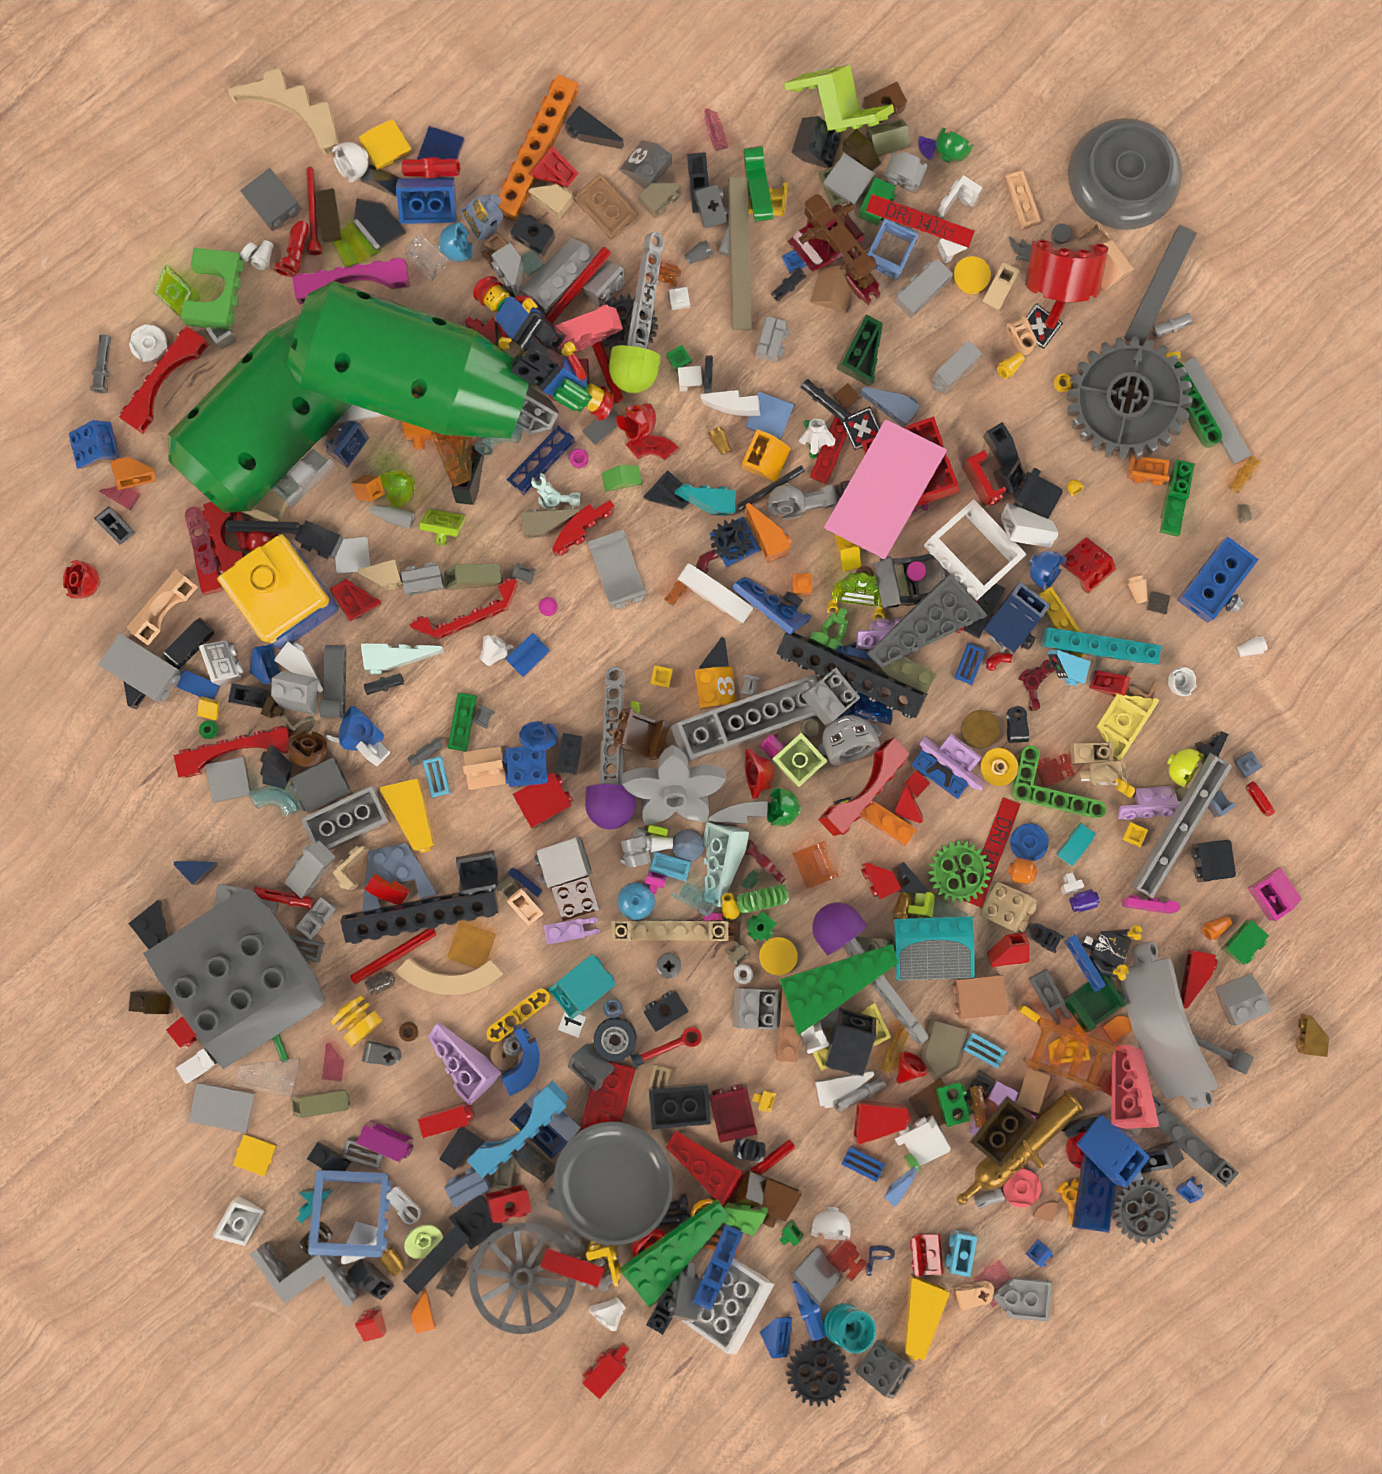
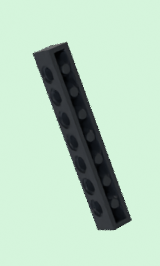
[776,632,928,719]
[340,889,499,944]

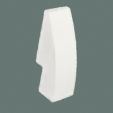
[700,390,761,416]

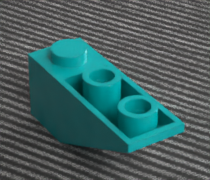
[675,484,735,516]

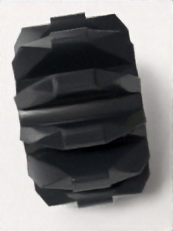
[733,1138,766,1162]

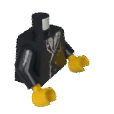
[1082,925,1142,980]

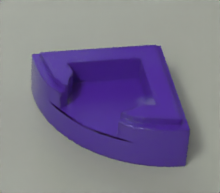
[918,136,936,161]

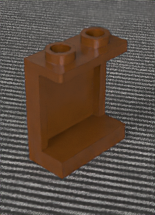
[613,707,670,760]

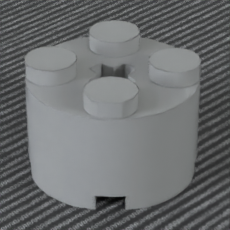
[884,151,928,193]

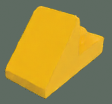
[834,534,861,572]

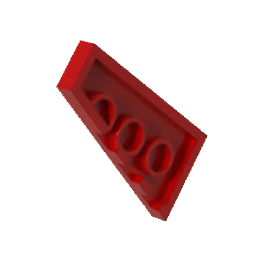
[666,1131,742,1206]

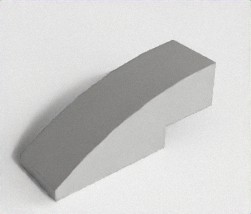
[708,801,768,824]

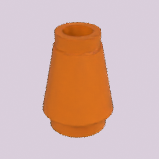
[1202,915,1232,940]

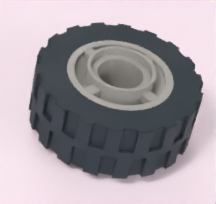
[594,1017,637,1062]

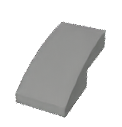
[296,895,338,940]

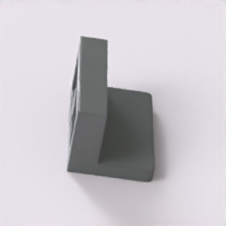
[568,1044,615,1091]

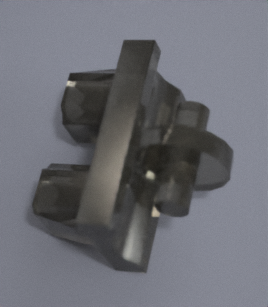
[435,1258,469,1297]

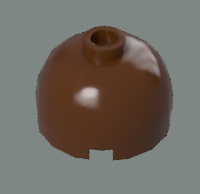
[288,731,327,767]

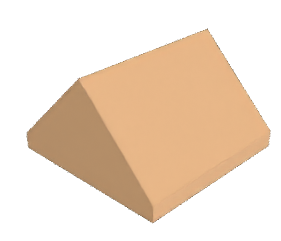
[1101,240,1134,292]

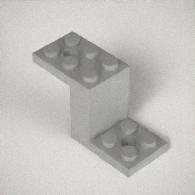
[250,1242,360,1308]

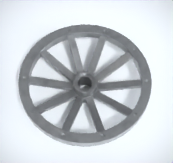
[469,1223,576,1334]

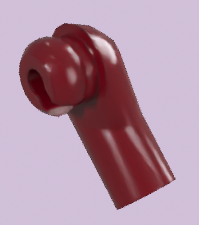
[696,549,718,574]

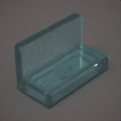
[671,882,718,917]

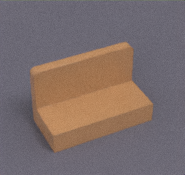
[1017,1068,1051,1113]

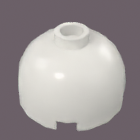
[332,142,368,182]
[811,1207,851,1240]

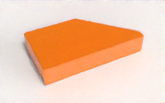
[1101,1015,1132,1043]

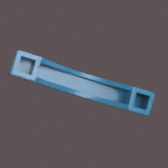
[467,1080,569,1178]

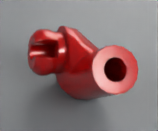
[986,652,1012,671]

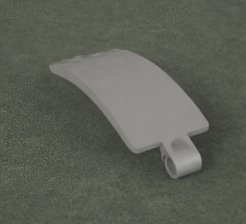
[272,449,336,508]
[1120,941,1218,1109]

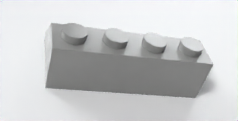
[520,237,596,315]

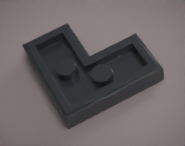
[439,1127,485,1170]

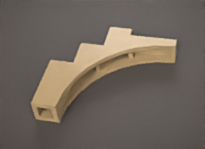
[228,68,340,156]

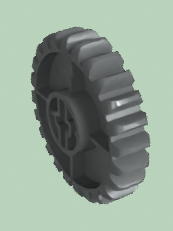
[1066,336,1193,461]

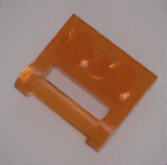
[792,841,839,889]

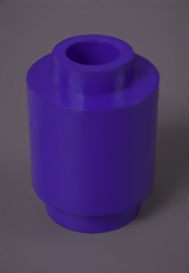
[1069,889,1100,913]

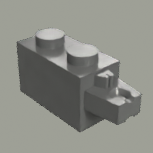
[668,1262,701,1322]

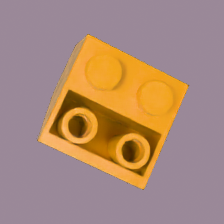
[741,429,791,482]

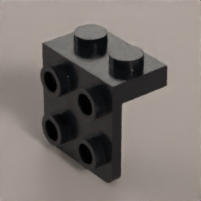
[1013,467,1063,519]
[1191,840,1236,882]
[456,850,498,895]

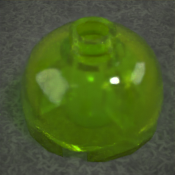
[380,468,415,507]

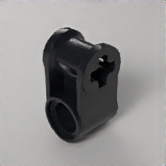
[1006,706,1029,743]
[1025,923,1064,954]

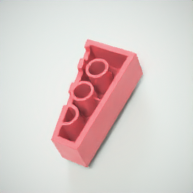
[1112,1045,1159,1129]

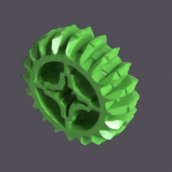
[737,884,789,913]

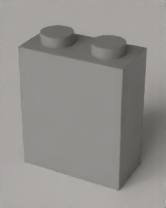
[931,340,982,395]

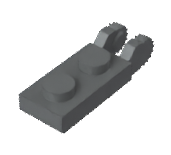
[1028,969,1071,1026]

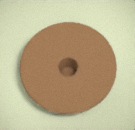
[490,1040,518,1070]

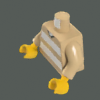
[1080,761,1135,799]

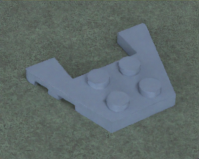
[362,842,437,911]

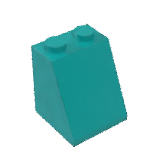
[547,954,616,1020]

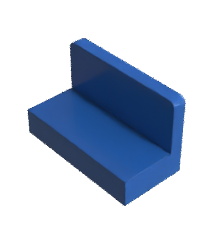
[506,633,549,677]

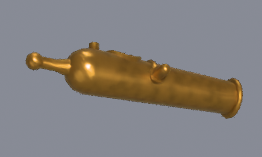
[957,1090,1085,1205]

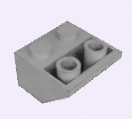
[491,243,524,296]
[582,260,625,307]
[801,668,860,725]
[733,987,778,1030]

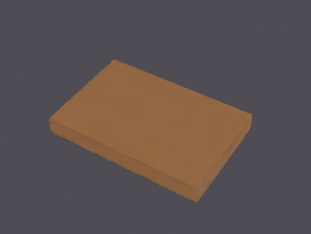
[573,173,638,240]

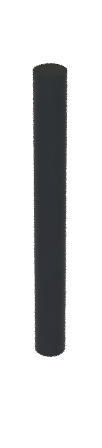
[737,465,805,511]

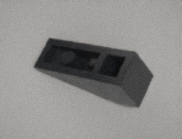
[565,106,624,149]
[451,445,485,505]

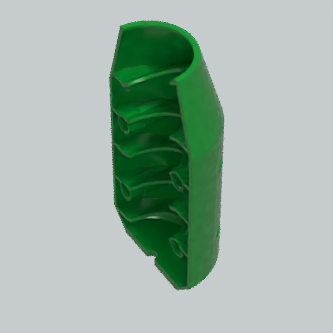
[287,281,529,439]
[167,314,352,513]

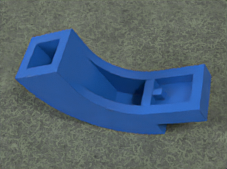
[501,1023,540,1096]

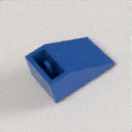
[1076,1115,1150,1188]

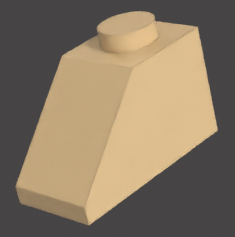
[529,185,573,220]
[358,559,403,591]

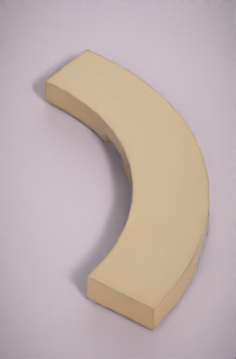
[395,957,504,995]

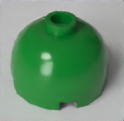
[936,128,974,164]
[767,787,801,827]

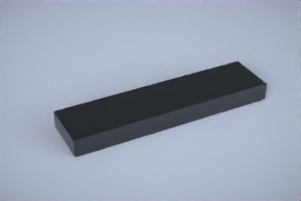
[403,1224,471,1294]

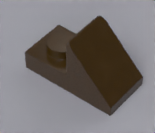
[128,991,171,1014]

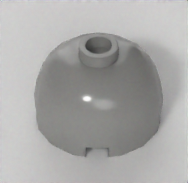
[767,484,805,520]

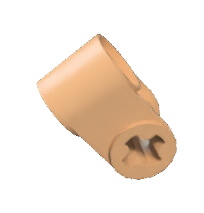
[1006,316,1037,355]
[954,1281,994,1310]

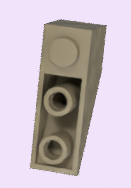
[522,506,580,539]

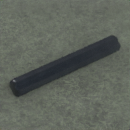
[225,520,301,534]

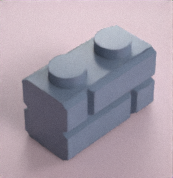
[444,1167,491,1208]

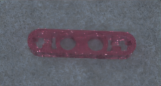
[185,507,217,574]

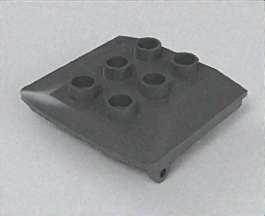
[143,888,325,1069]

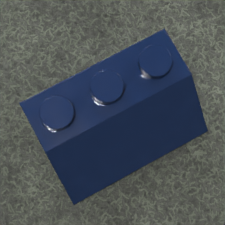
[509,1088,581,1159]

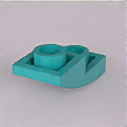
[1056,822,1096,866]

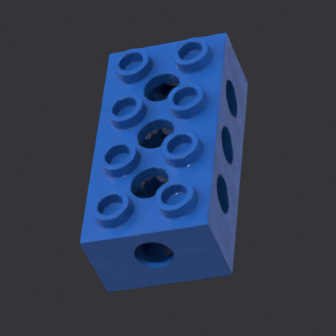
[1177,537,1259,623]

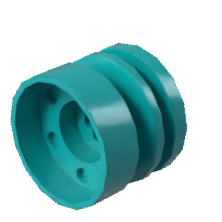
[824,1303,876,1353]

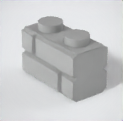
[755,316,790,362]
[401,562,445,596]

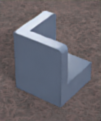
[1208,790,1237,817]

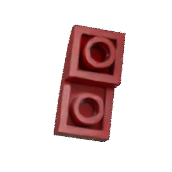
[364,874,410,904]

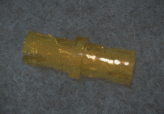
[1228,456,1261,493]

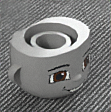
[819,714,881,766]

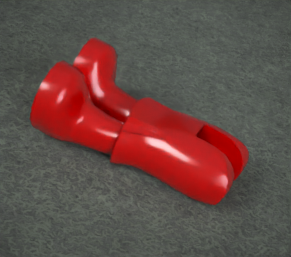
[273,221,309,277]

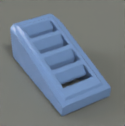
[885,1167,918,1207]

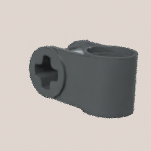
[362,1041,401,1066]

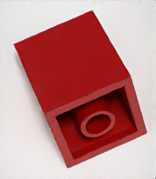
[853,1100,911,1145]

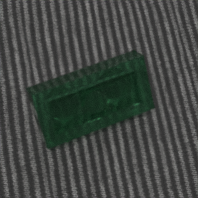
[740,870,759,890]

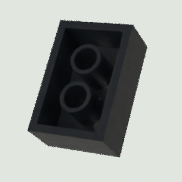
[649,1082,711,1130]

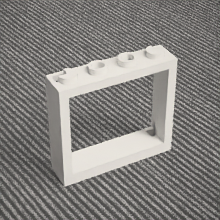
[924,499,1026,601]

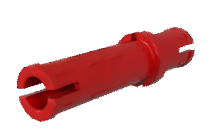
[253,886,313,909]

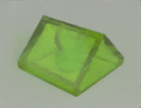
[154,264,201,318]

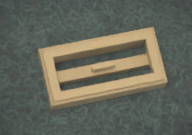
[644,1064,672,1104]

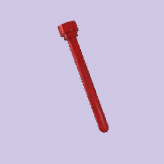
[306,167,322,256]

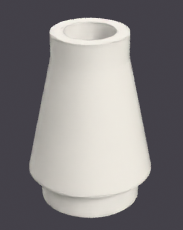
[251,240,273,270]
[1237,636,1268,657]
[645,834,673,853]

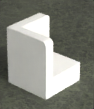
[937,239,967,263]
[678,366,702,391]
[801,1020,830,1054]

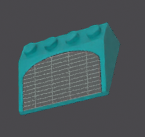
[893,916,975,981]

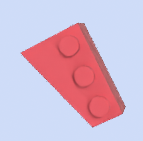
[555,305,623,353]

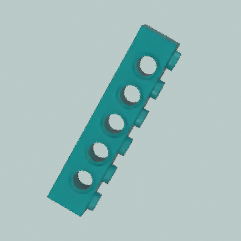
[1040,627,1161,665]

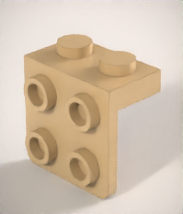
[332,846,369,890]
[981,882,1037,933]

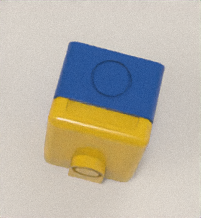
[218,535,338,650]

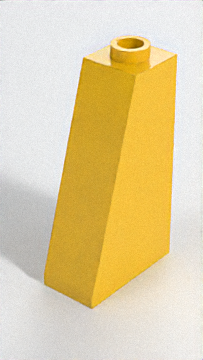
[380,778,435,854]
[904,1274,950,1361]

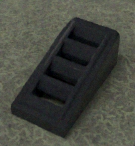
[964,1070,995,1115]

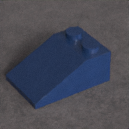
[326,421,369,468]

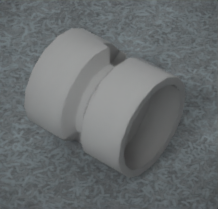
[621,836,651,868]

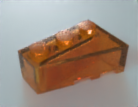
[431,432,473,487]

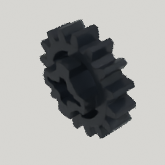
[710,519,751,562]

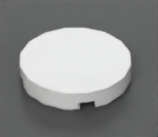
[129,324,168,363]

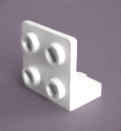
[938,175,982,219]

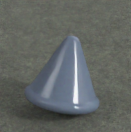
[672,830,704,862]

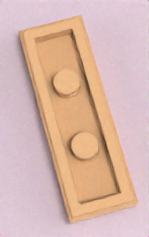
[1004,170,1041,229]

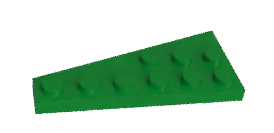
[780,944,898,1036]
[619,1199,729,1308]

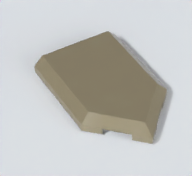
[920,1019,968,1081]

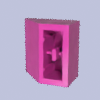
[1247,867,1302,921]

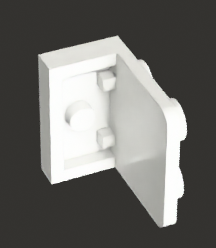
[895,1115,951,1166]

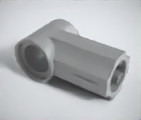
[803,485,839,511]

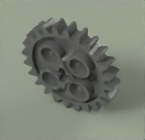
[1112,1178,1177,1244]

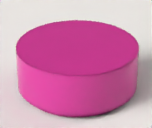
[569,449,589,469]
[907,562,926,582]
[703,912,723,921]

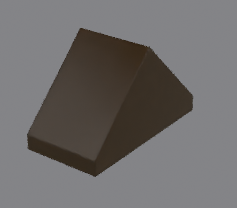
[730,1170,766,1209]

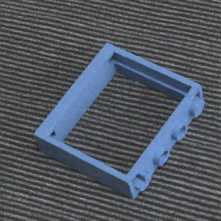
[308,1170,391,1257]

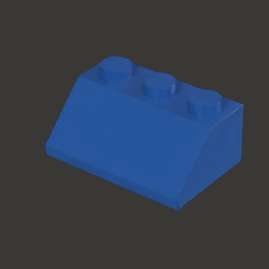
[396,177,456,224]

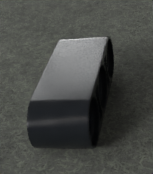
[162,618,215,669]

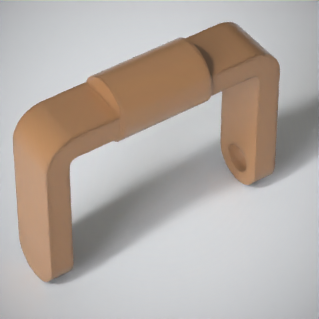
[1126,667,1158,698]

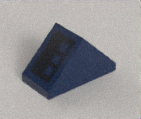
[174,861,218,885]

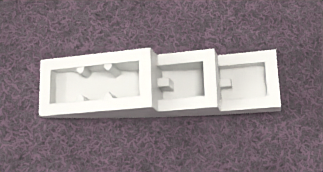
[677,563,753,623]

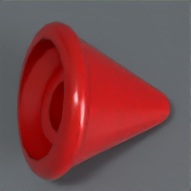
[896,1051,927,1084]

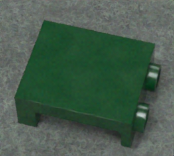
[1063,974,1127,1032]

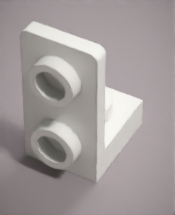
[176,1048,218,1084]

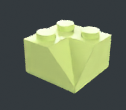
[772,733,827,787]

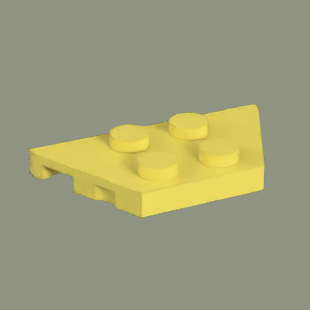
[1096,695,1159,761]

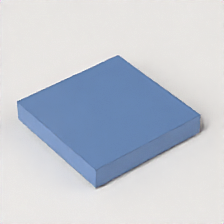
[745,391,794,441]

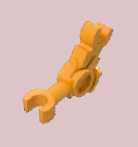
[1056,1170,1095,1225]

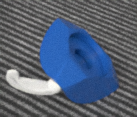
[326,706,384,751]

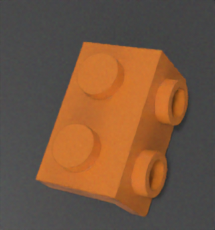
[1127,455,1170,486]

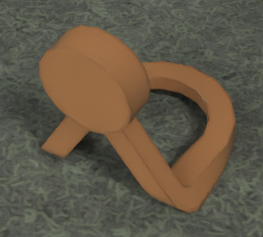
[1076,221,1112,241]

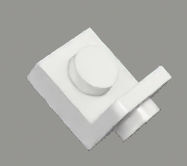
[356,742,390,766]

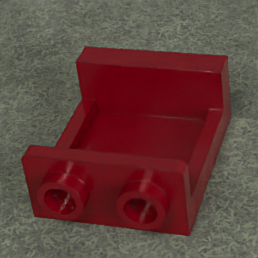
[709,1084,758,1143]

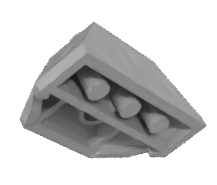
[516,386,559,434]

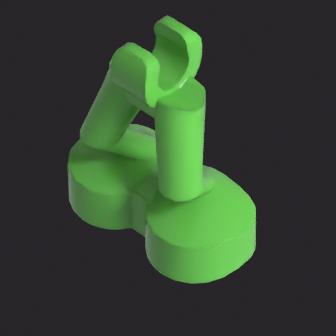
[809,608,848,651]

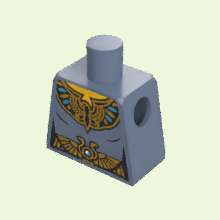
[460,194,503,241]

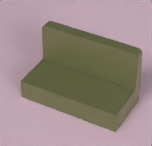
[867,118,910,156]

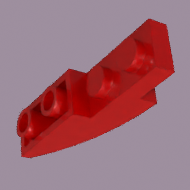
[552,500,615,556]

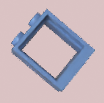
[868,219,919,280]

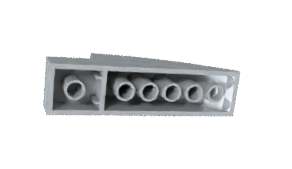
[671,675,817,762]

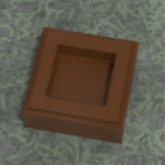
[833,383,860,410]

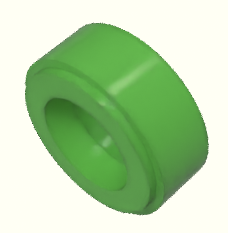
[904,1153,920,1172]

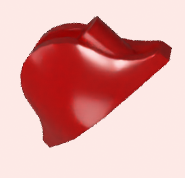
[745,749,775,799]

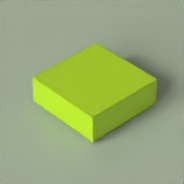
[648,825,668,837]

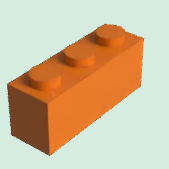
[860,801,917,846]

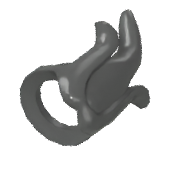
[1008,236,1045,262]

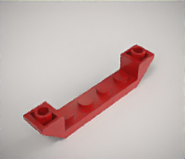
[409,578,518,640]

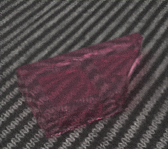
[322,1043,344,1082]

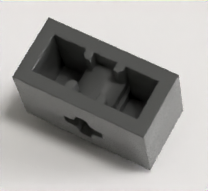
[693,183,729,229]

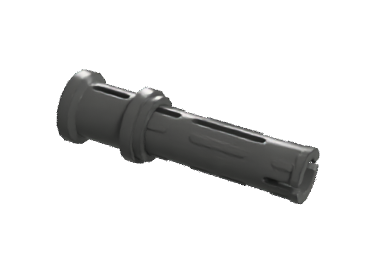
[90,334,112,394]

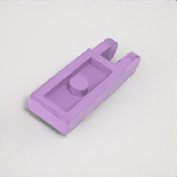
[544,917,600,945]

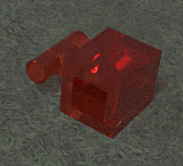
[1036,753,1075,787]
[826,1240,867,1282]

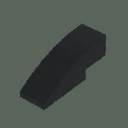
[687,152,711,213]

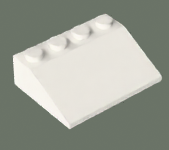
[682,1258,775,1354]

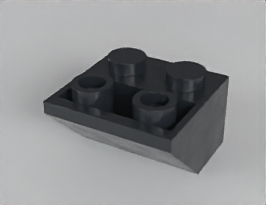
[791,116,842,169]

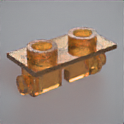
[646,257,681,286]

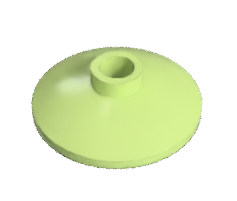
[404,1225,443,1259]

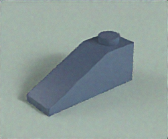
[860,387,920,428]

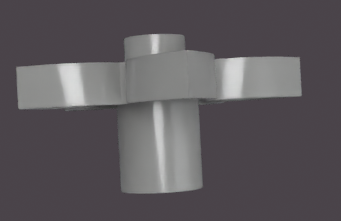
[622,745,726,825]

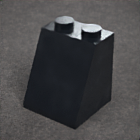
[825,1008,876,1076]

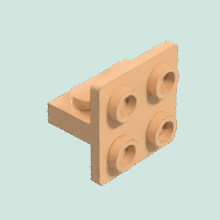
[463,746,506,790]

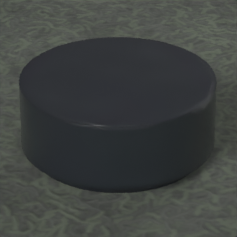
[783,591,803,607]

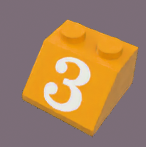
[695,667,737,710]

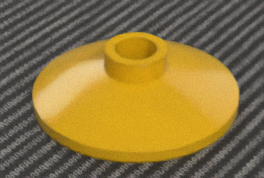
[981,748,1018,786]

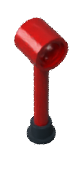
[630,1026,702,1069]

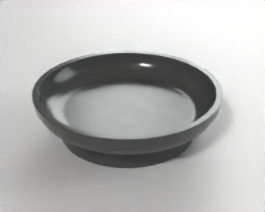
[1068,118,1182,230]
[553,1122,673,1245]

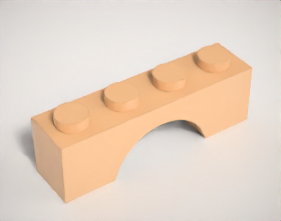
[127,569,198,645]

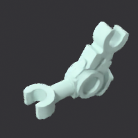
[531,473,580,509]

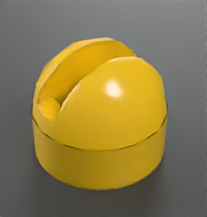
[1067,480,1084,496]

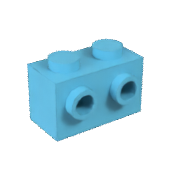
[945,1229,977,1277]

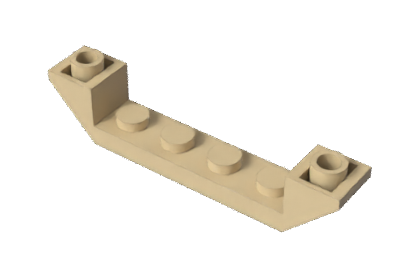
[611,921,728,941]

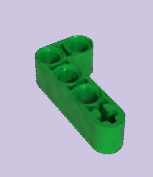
[743,146,774,222]

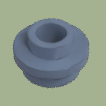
[603,999,623,1018]

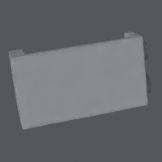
[588,529,647,610]
[98,633,182,704]

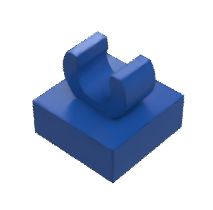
[1176,1177,1204,1203]
[1026,1239,1053,1267]

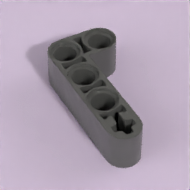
[319,645,347,719]

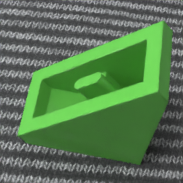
[601,465,642,492]

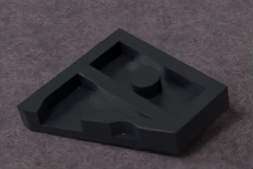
[643,470,690,510]
[128,900,168,949]

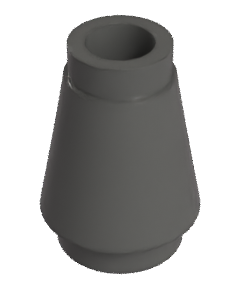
[684,240,713,265]

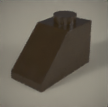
[842,129,881,171]

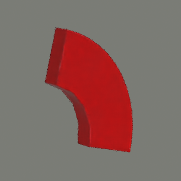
[625,436,679,461]

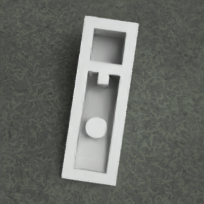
[275,641,324,694]
[815,1070,874,1108]

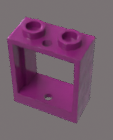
[356,1120,414,1163]

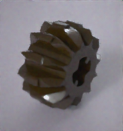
[299,1221,333,1256]

